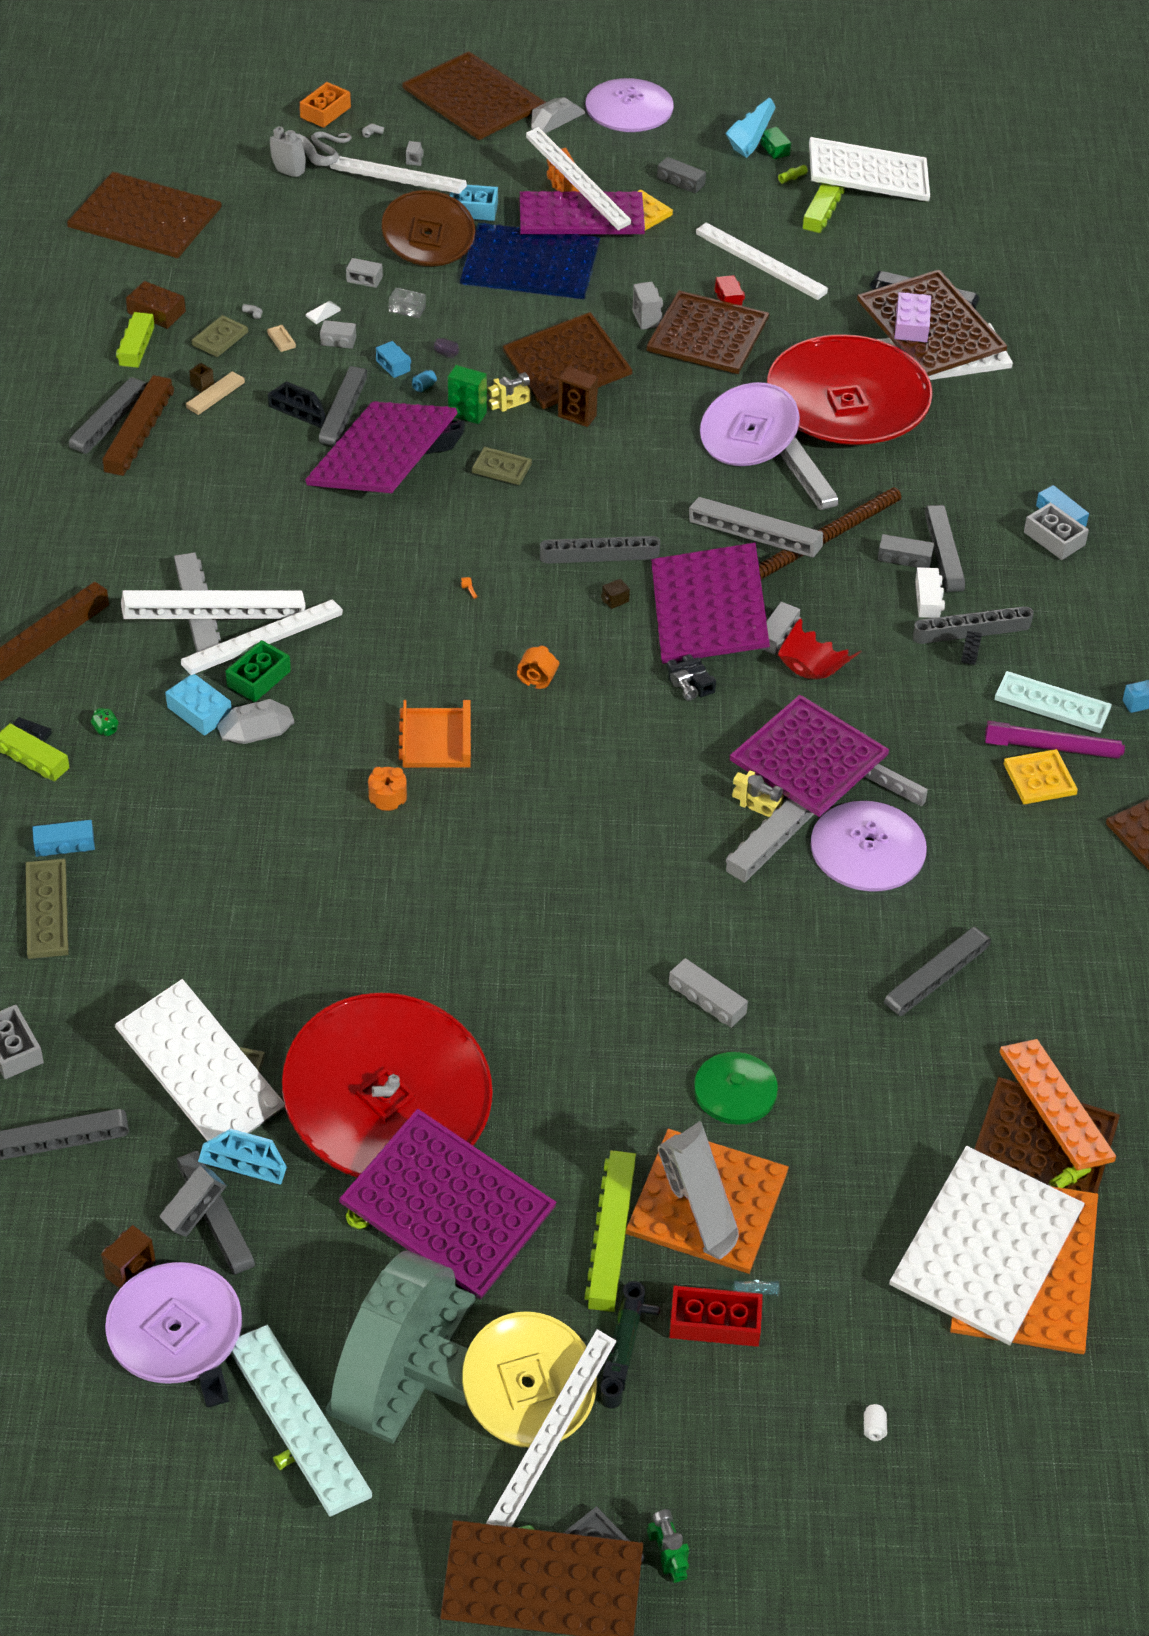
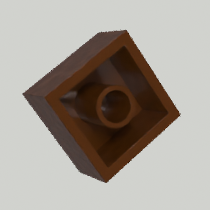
[101,1225,156,1288]

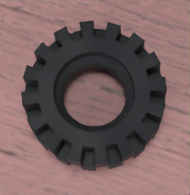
[961,631,982,665]

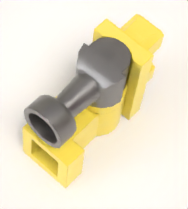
[487,372,531,412]
[732,771,784,817]

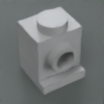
[406,141,424,166]

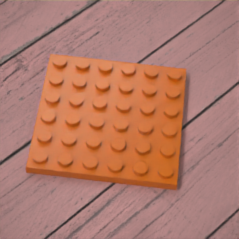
[626,1129,789,1274]

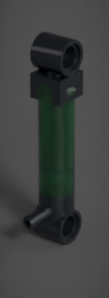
[600,1281,660,1408]

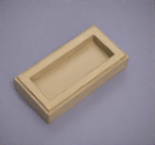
[267,325,296,352]

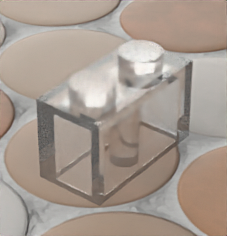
[389,288,426,318]

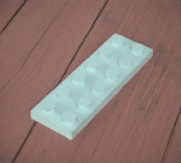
[995,671,1112,733]

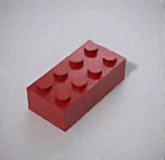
[669,1286,763,1347]

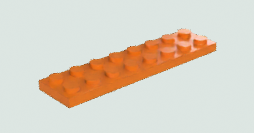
[999,1039,1116,1171]

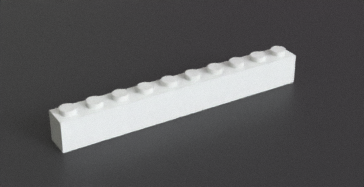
[121,590,306,619]

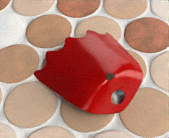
[778,618,861,680]

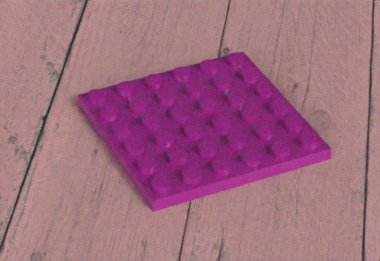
[730,695,889,817]

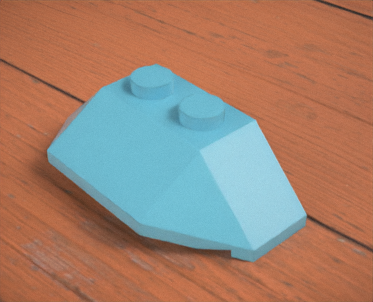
[198,1128,287,1185]

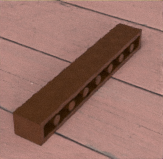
[103,375,174,476]
[0,581,109,681]

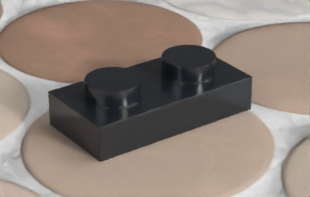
[13,717,52,742]

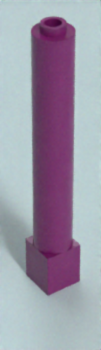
[984,720,1125,759]

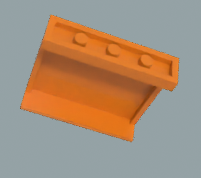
[399,700,471,768]

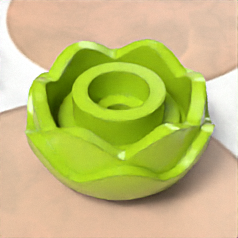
[346,1209,370,1229]

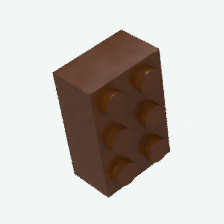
[126,281,186,329]
[558,367,598,427]

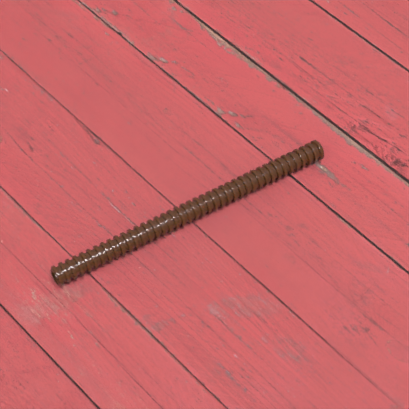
[759,487,901,580]

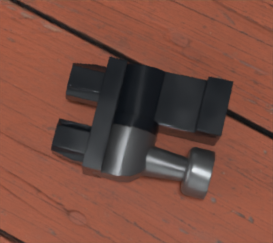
[667,654,716,701]

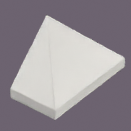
[306,301,341,324]

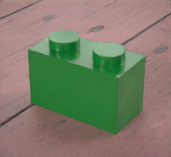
[760,127,791,159]

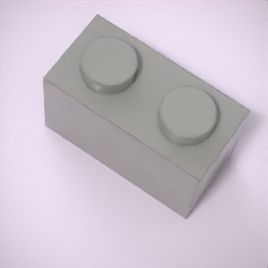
[346,258,383,288]
[320,320,356,349]

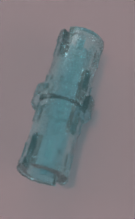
[734,1279,780,1296]

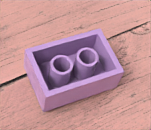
[895,292,931,342]

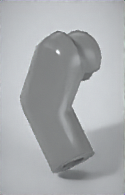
[362,124,384,138]
[242,304,263,319]
[372,1074,400,1097]

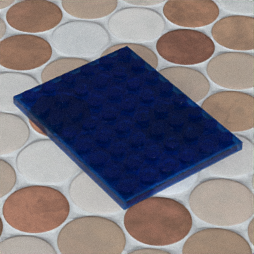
[460,223,600,300]

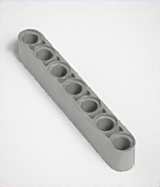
[779,437,838,510]

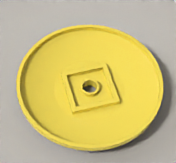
[462,1312,597,1448]

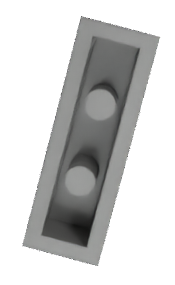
[761,602,801,654]

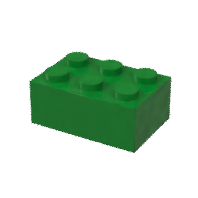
[448,365,487,425]
[225,640,291,702]

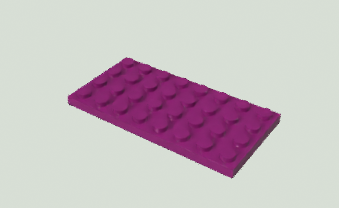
[520,191,645,234]

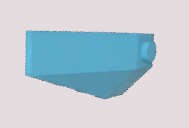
[726,98,776,158]

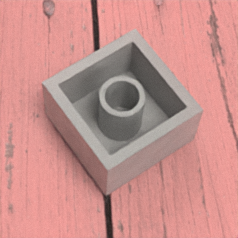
[632,282,663,329]

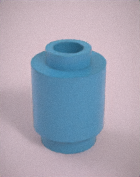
[412,370,437,392]

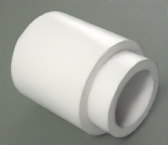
[864,1404,887,1441]

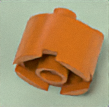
[517,646,560,689]
[368,767,407,811]

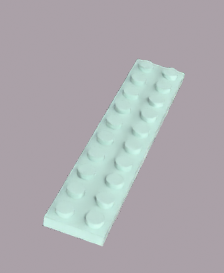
[231,1325,372,1517]

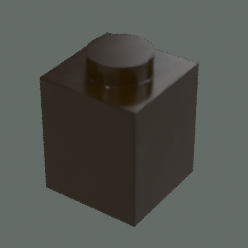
[189,363,214,392]
[601,578,630,609]

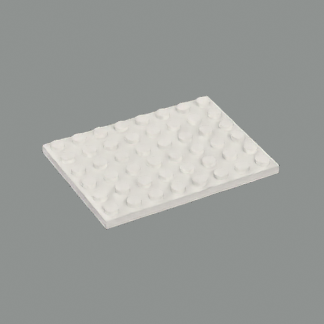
[889,1146,1085,1345]

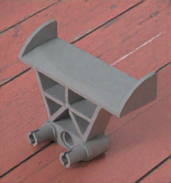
[658,1121,739,1259]

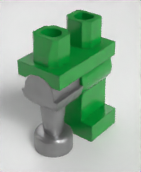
[647,1509,689,1583]

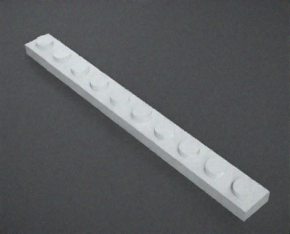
[526,127,631,230]
[330,156,467,194]
[696,223,828,300]
[181,600,343,675]
[486,1330,616,1527]

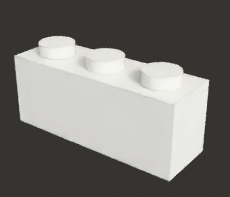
[915,568,945,618]

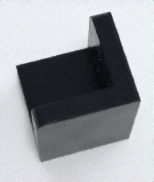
[199,1367,229,1408]

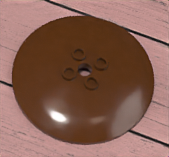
[382,190,475,266]

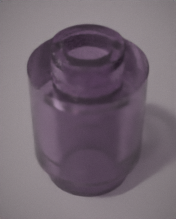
[434,338,459,358]

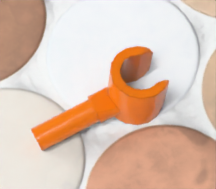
[461,577,477,599]

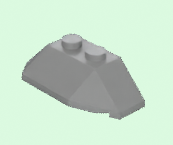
[531,97,585,133]
[217,699,294,744]

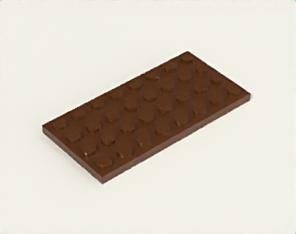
[440,1520,643,1636]

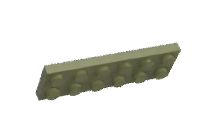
[26,859,69,959]

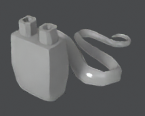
[270,126,351,177]

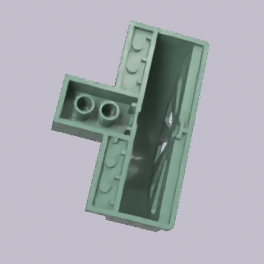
[325,1251,475,1444]

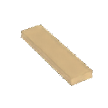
[186,371,245,415]

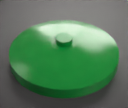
[694,1052,778,1125]

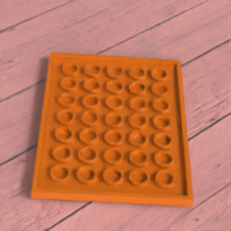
[950,1186,1098,1355]

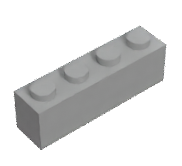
[669,958,748,1028]

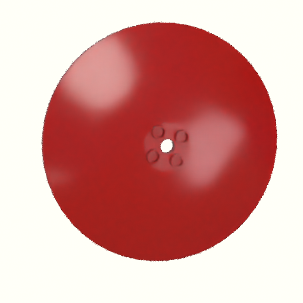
[767,335,932,444]
[282,993,492,1178]

